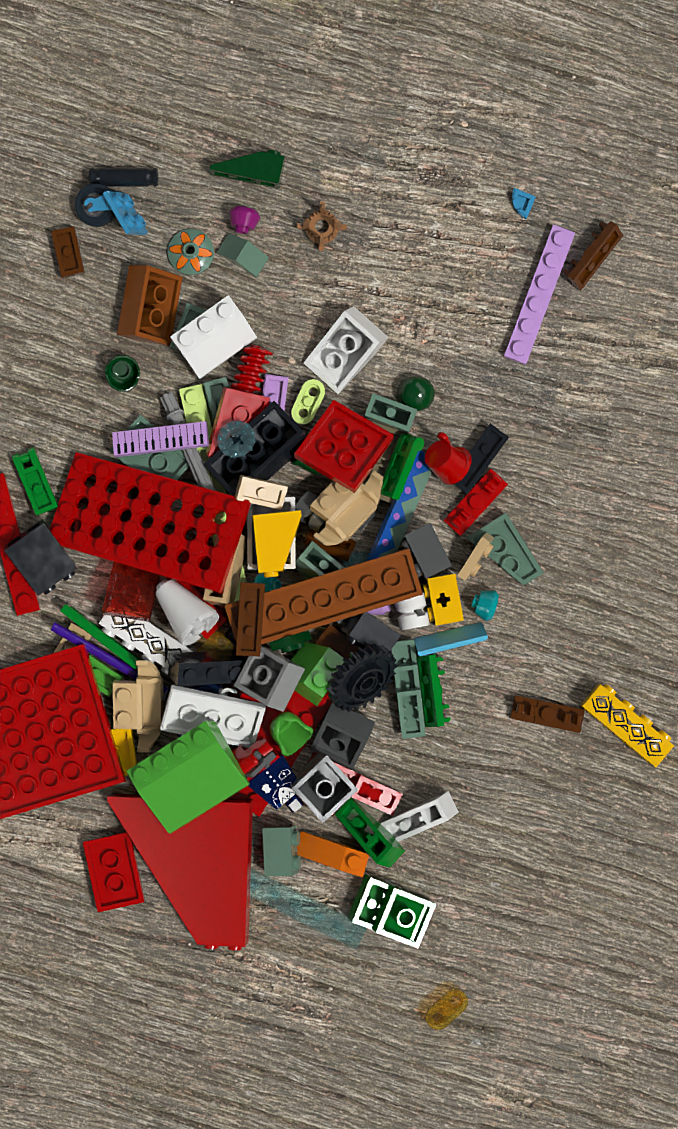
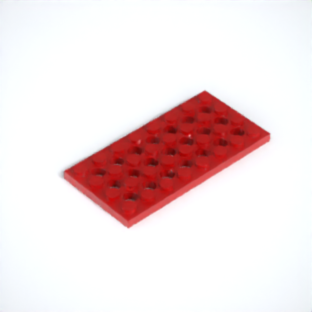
[50,452,251,594]

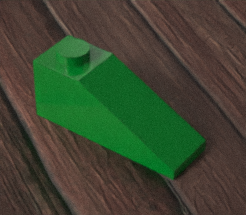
[335,797,406,868]

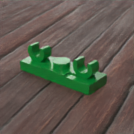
[416,655,451,727]

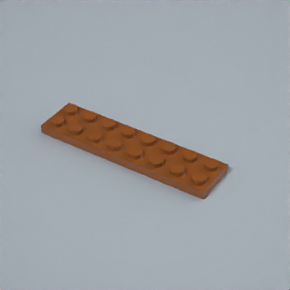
[224,548,423,644]

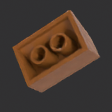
[117,265,183,346]

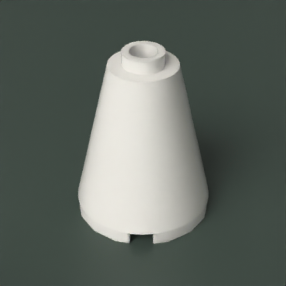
[155,579,219,646]

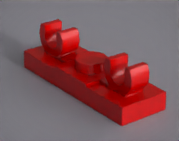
[443,469,508,537]

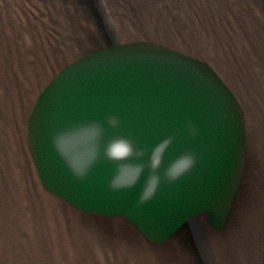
[104,355,140,392]
[397,376,435,411]

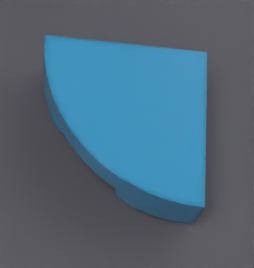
[512,188,536,220]

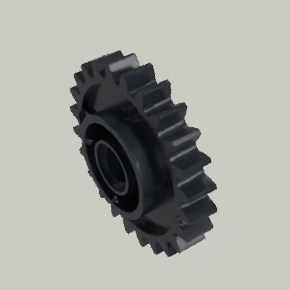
[327,644,397,712]

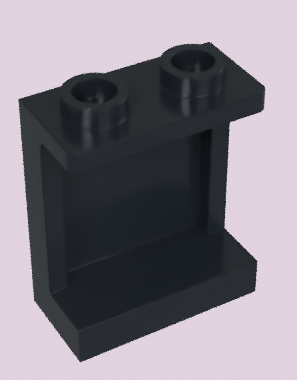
[4,519,77,596]

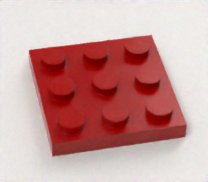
[294,400,394,493]

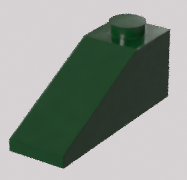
[209,150,285,189]

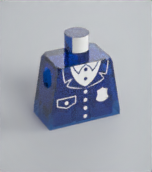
[248,753,303,813]

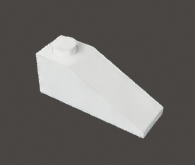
[380,791,459,842]

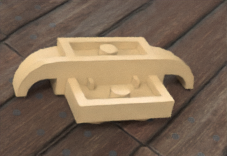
[310,471,383,546]
[113,660,164,753]

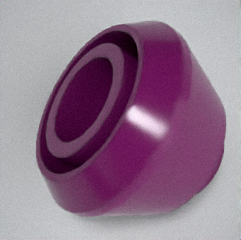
[229,206,261,234]

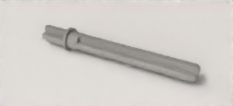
[160,392,216,491]

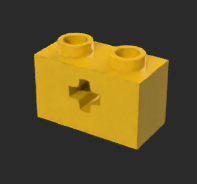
[423,574,464,626]

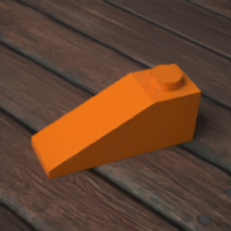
[297,831,369,877]

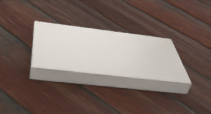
[160,685,266,748]

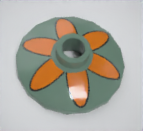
[167,229,214,276]

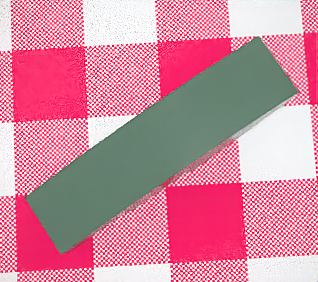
[391,638,426,739]

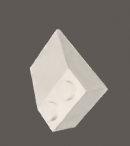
[304,307,389,394]

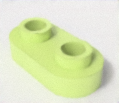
[291,379,325,425]

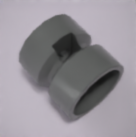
[295,491,326,533]

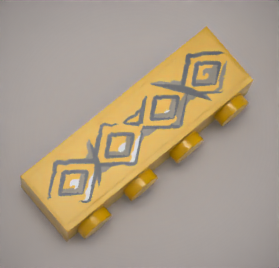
[580,684,674,768]

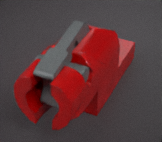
[232,738,280,781]

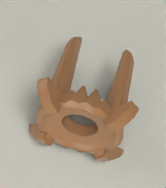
[297,201,347,251]

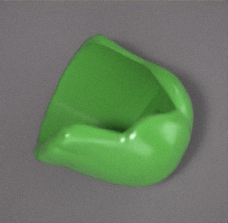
[270,711,313,756]

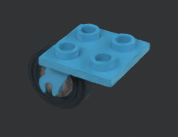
[75,184,148,235]

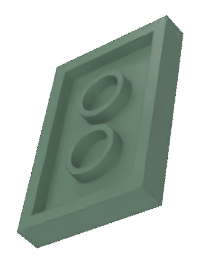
[109,415,190,480]

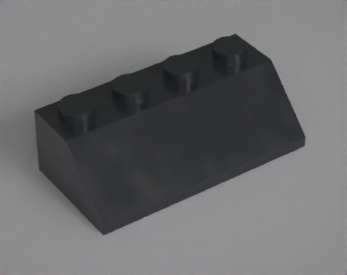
[203,401,307,496]

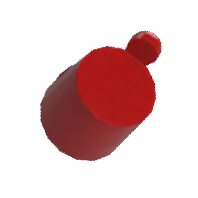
[425,432,472,485]

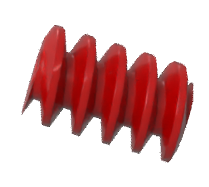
[231,344,273,393]

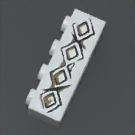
[99,600,194,675]

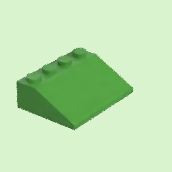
[127,721,250,834]

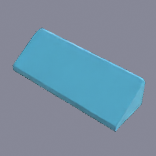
[414,623,488,656]

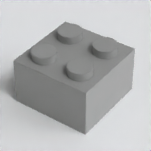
[234,645,305,712]

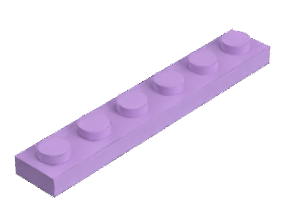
[504,225,575,365]

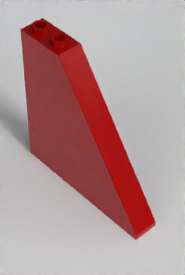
[107,793,253,950]

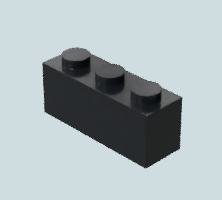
[168,650,247,686]

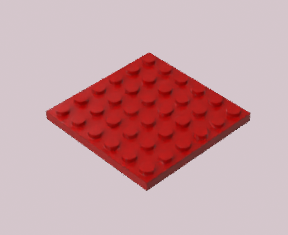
[0,644,126,819]

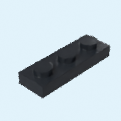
[453,423,509,495]

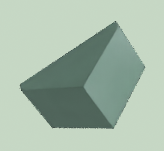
[217,233,269,278]

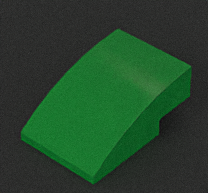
[347,874,436,948]

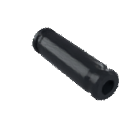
[89,167,159,187]

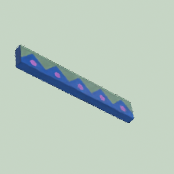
[366,450,432,561]

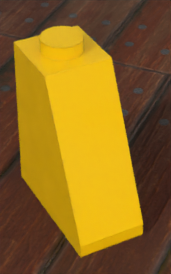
[253,510,302,578]

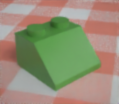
[291,642,343,706]

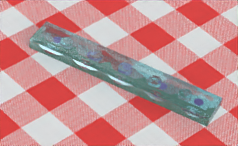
[250,869,367,950]

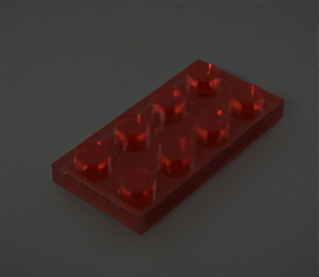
[102,531,169,622]

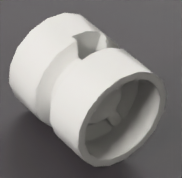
[395,593,430,631]

